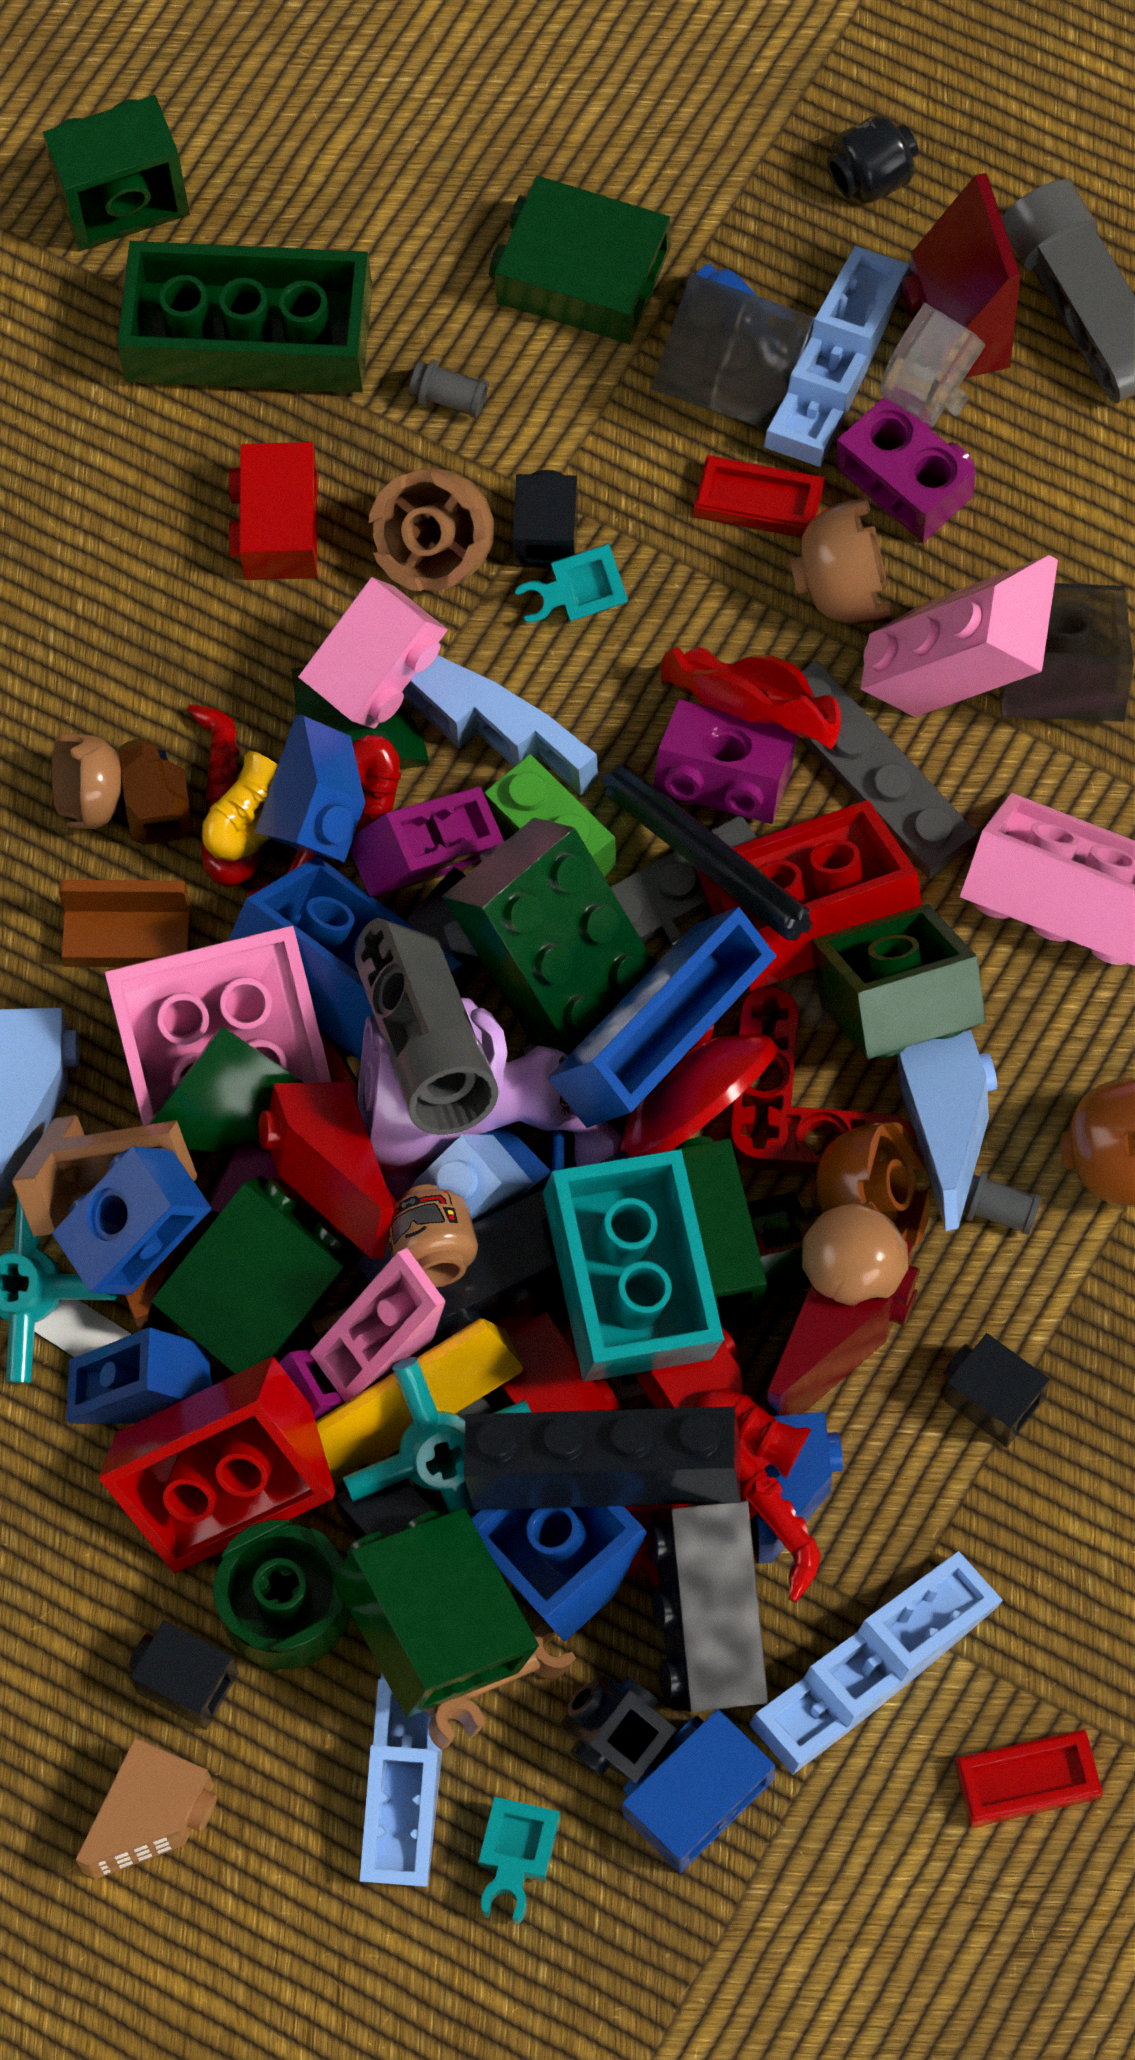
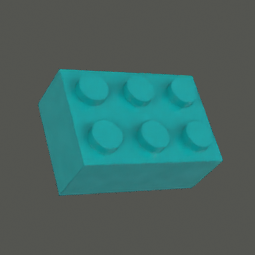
[542,1149,724,1382]

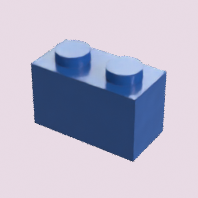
[622,1709,776,1874]

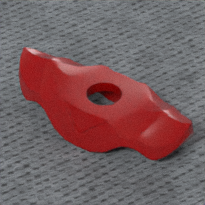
[660,647,841,750]

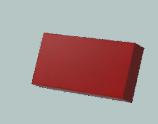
[694,455,825,538]
[954,1729,1103,1828]

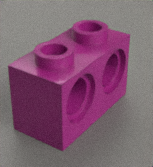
[836,393,976,543]
[349,786,505,898]

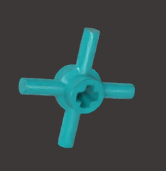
[0,1195,118,1384]
[342,1357,531,1519]

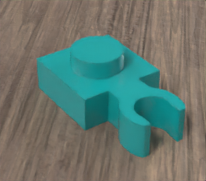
[515,542,628,622]
[478,1797,561,1925]

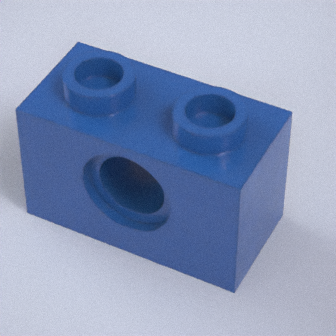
[52,1146,212,1295]

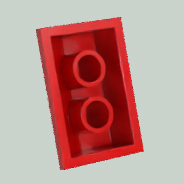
[696,799,922,991]
[98,1356,335,1574]

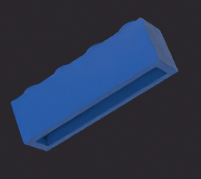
[548,907,777,1128]

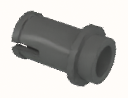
[409,359,489,418]
[963,1171,1042,1235]

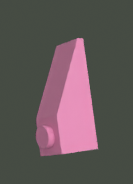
[310,1248,446,1403]

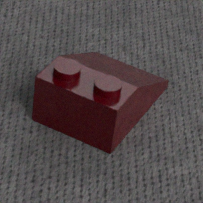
[902,173,1021,384]
[767,1239,920,1416]

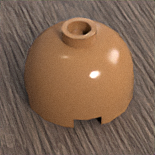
[369,468,494,591]
[791,498,892,625]

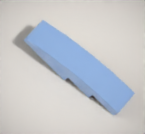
[764,246,910,467]
[402,655,598,796]
[749,1551,1002,1775]
[360,1672,443,1887]

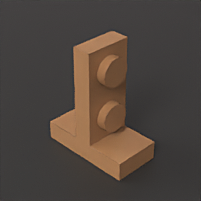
[12,1115,197,1237]

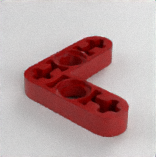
[731,986,917,1173]

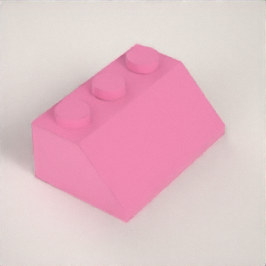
[860,555,1058,717]
[960,793,1135,966]

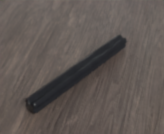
[602,764,812,941]

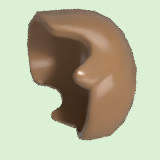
[52,734,124,829]
[802,1204,908,1306]

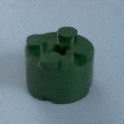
[213,1520,351,1671]

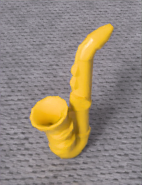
[202,750,278,862]

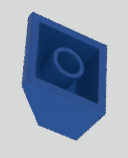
[471,1506,647,1642]

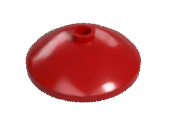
[620,1033,778,1158]

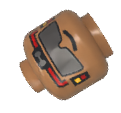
[388,1184,478,1287]

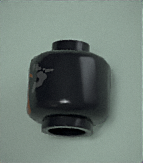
[827,115,919,203]

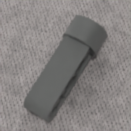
[1002,179,1135,403]
[355,918,499,1135]

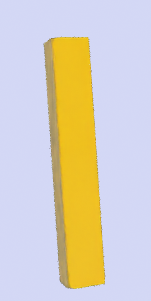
[316,1318,524,1489]

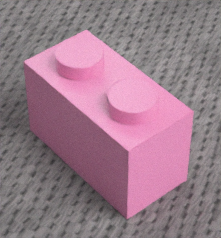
[298,577,448,729]

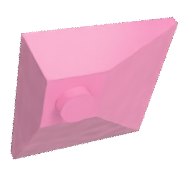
[105,925,332,1150]

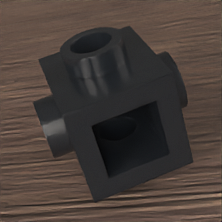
[558,1674,676,1783]

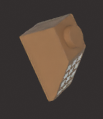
[76,1738,217,1880]

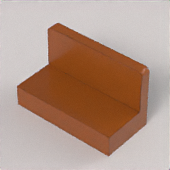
[59,880,192,967]

